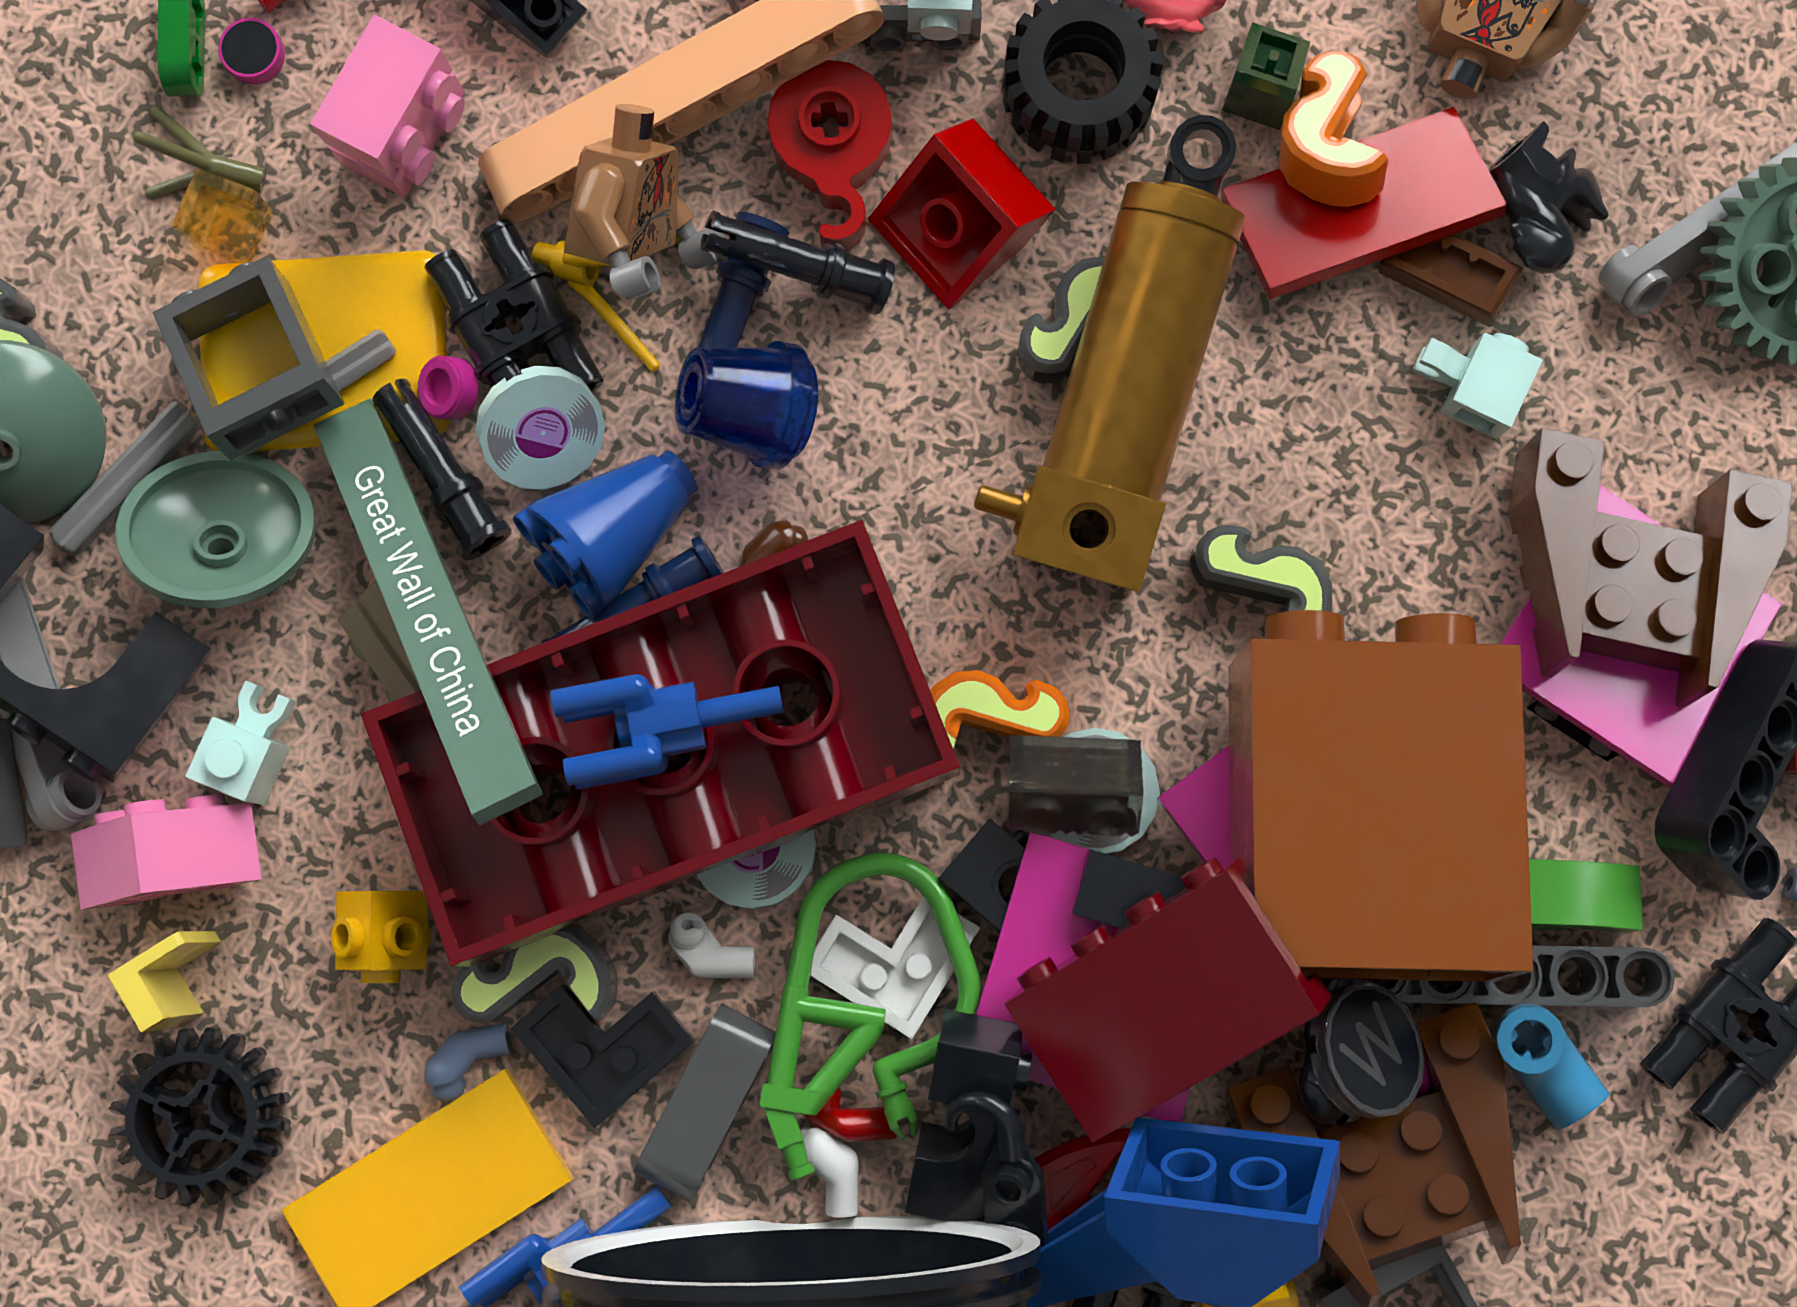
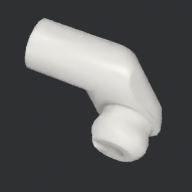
[668,912,755,979]
[801,1126,859,1218]

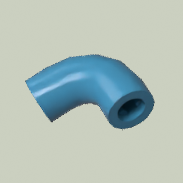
[1494,1004,1610,1130]

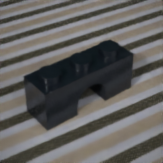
[905,1009,1032,1222]

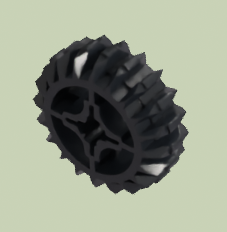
[108,1027,291,1206]

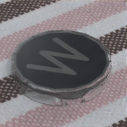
[1309,982,1425,1119]

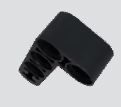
[1654,640,1797,900]

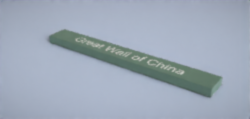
[314,398,543,826]

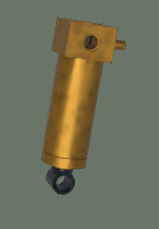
[974,115,1246,592]

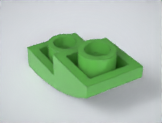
[1529,859,1643,933]

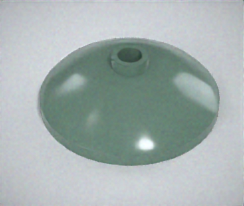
[0,340,106,524]
[116,451,315,608]

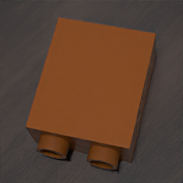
[1228,610,1533,982]

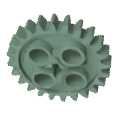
[1699,157,1797,364]

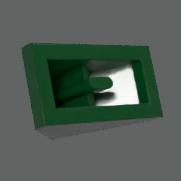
[1221,22,1310,130]

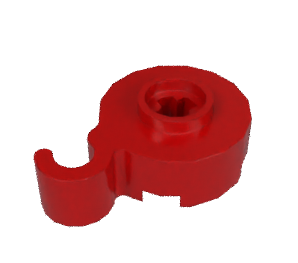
[767,60,893,251]

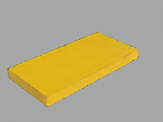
[281,1068,574,1307]

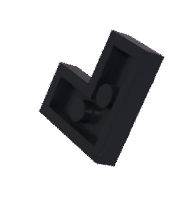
[511,985,696,1128]

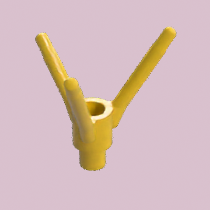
[532,233,681,372]

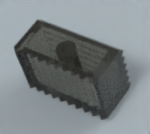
[1007,735,1144,837]

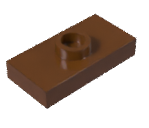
[1379,234,1523,327]

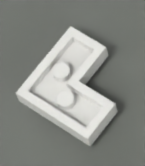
[811,896,980,1039]

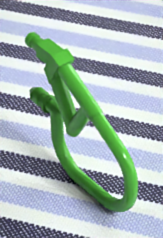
[759,853,981,1180]

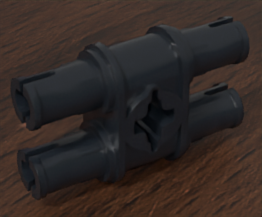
[424,219,604,392]
[1639,918,1797,1134]

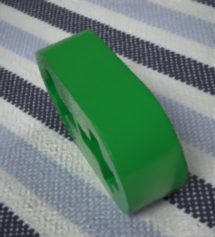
[157,0,205,97]

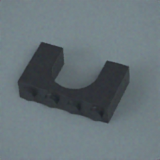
[0,505,210,783]

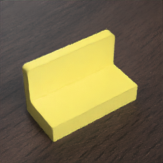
[107,931,221,1033]

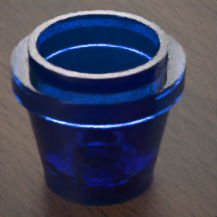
[675,341,818,470]

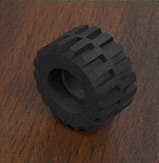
[1002,0,1163,164]

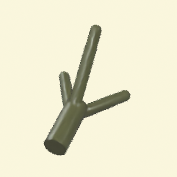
[133,106,267,199]

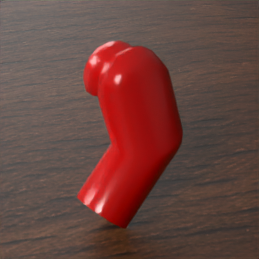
[805,1088,899,1142]

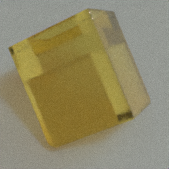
[173,168,274,264]

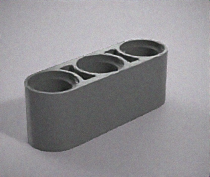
[633,1003,776,1203]

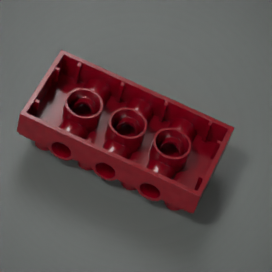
[361,520,960,968]

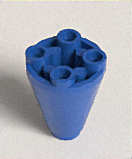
[513,450,698,619]

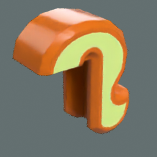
[1278,51,1389,207]
[930,670,1070,784]

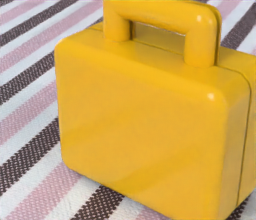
[198,250,450,451]

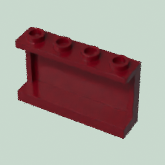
[1004,856,1332,1143]

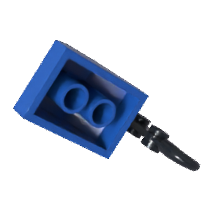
[944,1091,1340,1307]

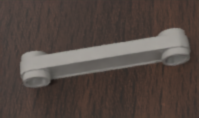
[1598,142,1797,316]
[0,576,102,832]

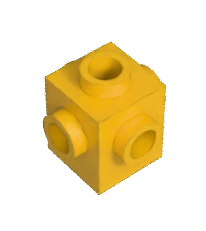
[331,891,431,983]

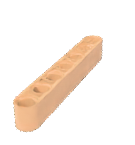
[478,0,885,223]

